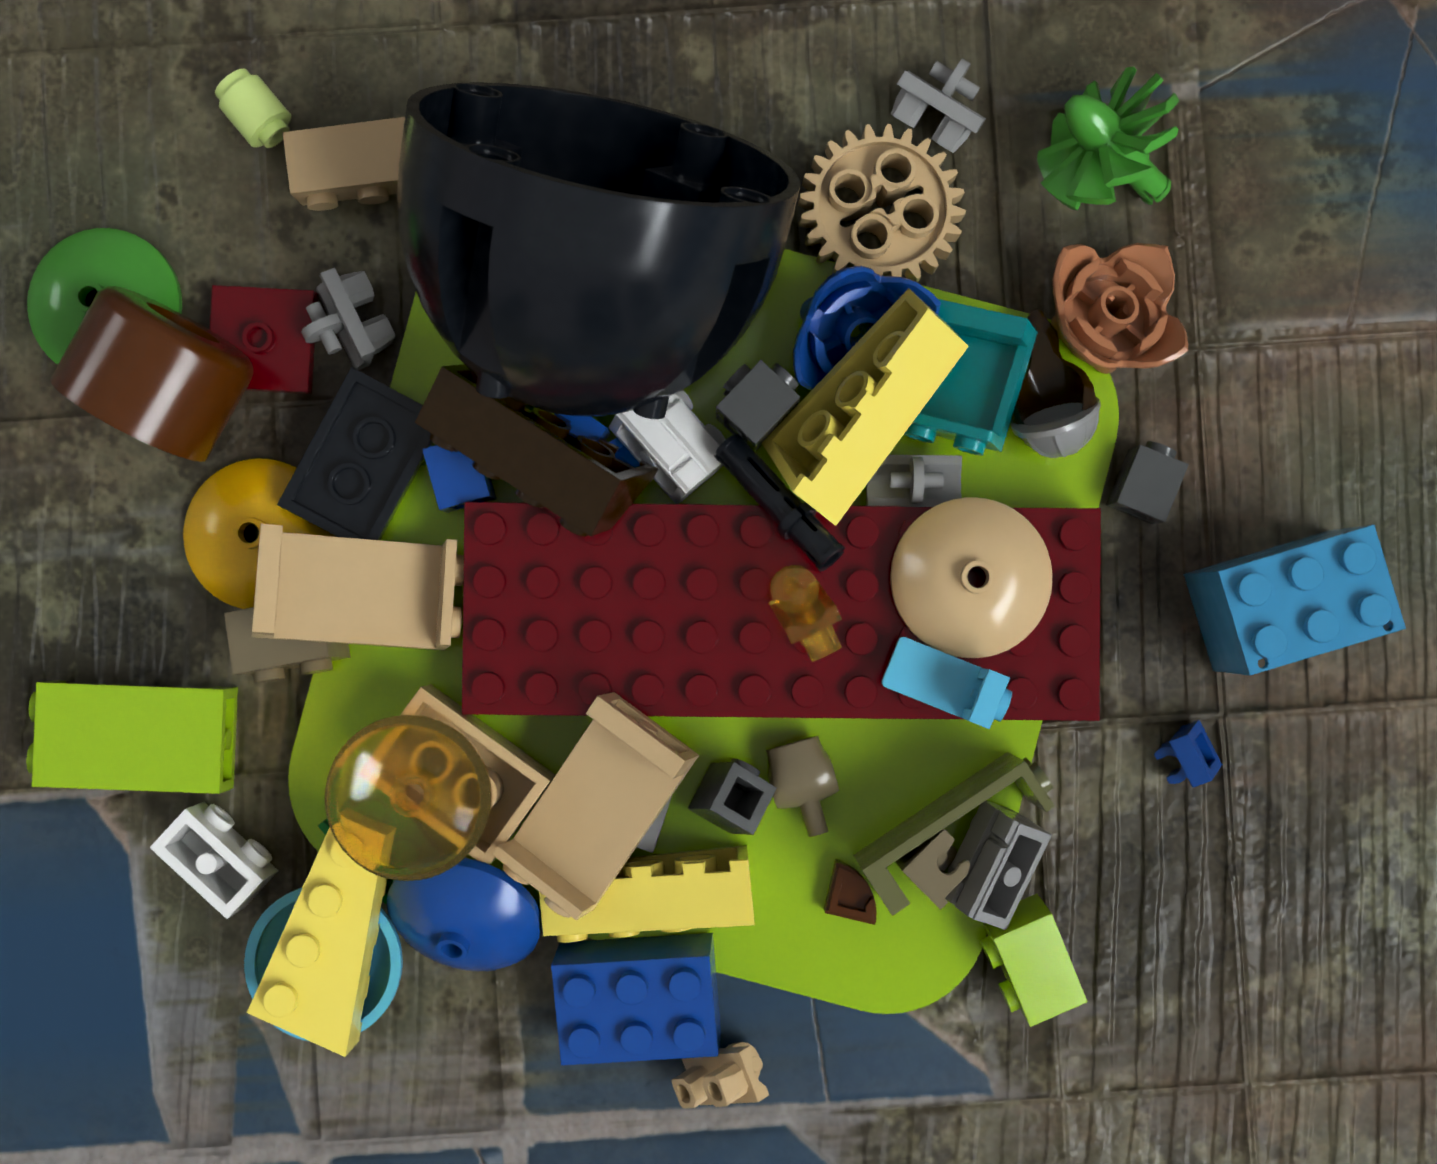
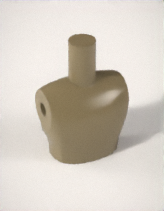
[766,736,840,837]

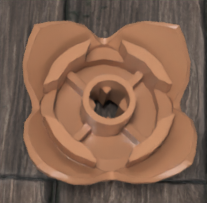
[1051,243,1188,374]

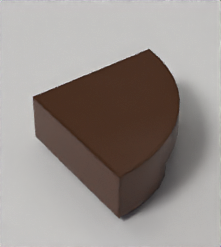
[824,860,877,925]

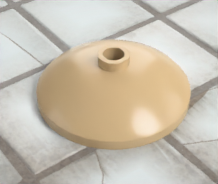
[890,497,1052,658]

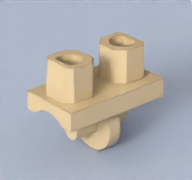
[672,1042,769,1109]

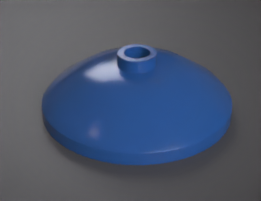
[387,856,542,971]

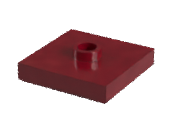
[210,285,318,394]

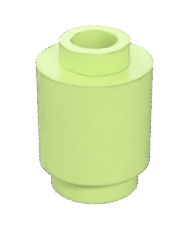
[215,68,291,148]

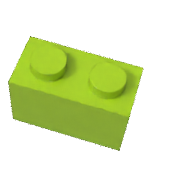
[980,893,1088,1027]

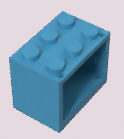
[1184,525,1406,676]

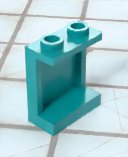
[904,299,1038,456]

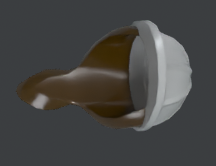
[1011,309,1101,458]

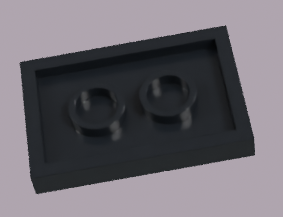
[277,367,433,540]

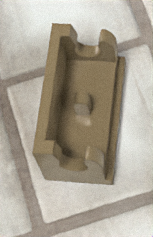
[895,829,970,910]

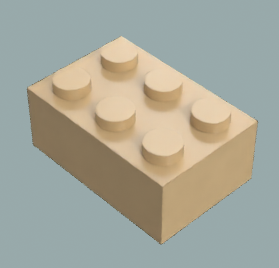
[358,684,556,865]

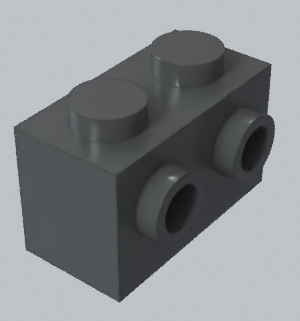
[716,360,800,452]

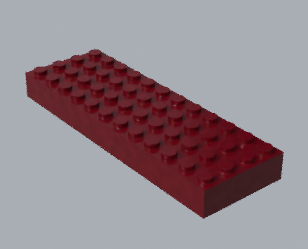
[462,502,1101,721]

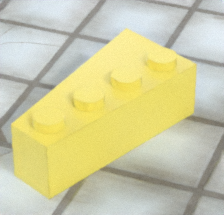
[247,807,397,1057]
[539,845,755,943]

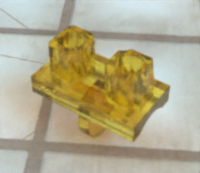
[768,565,842,662]

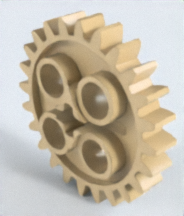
[798,124,966,283]

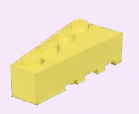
[762,288,969,526]

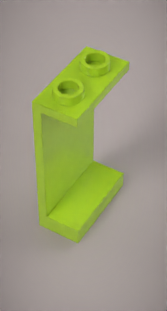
[26,680,238,794]

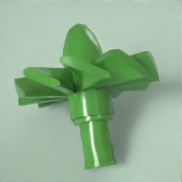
[1037,67,1179,211]

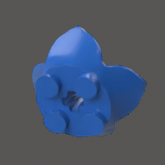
[793,266,941,390]

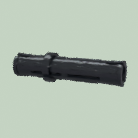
[714,434,845,572]

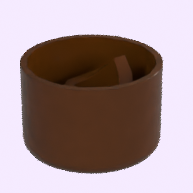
[50,286,254,462]

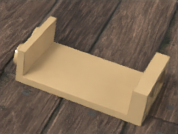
[251,523,464,650]
[492,692,699,920]

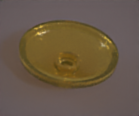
[325,714,492,881]

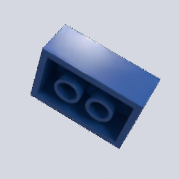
[551,933,721,1065]

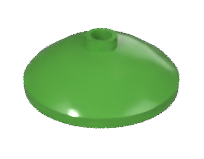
[27,228,182,365]

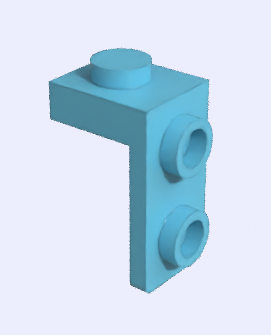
[881,637,1012,729]

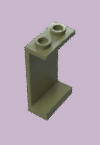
[854,752,1055,916]

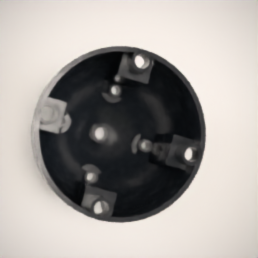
[397,82,800,419]

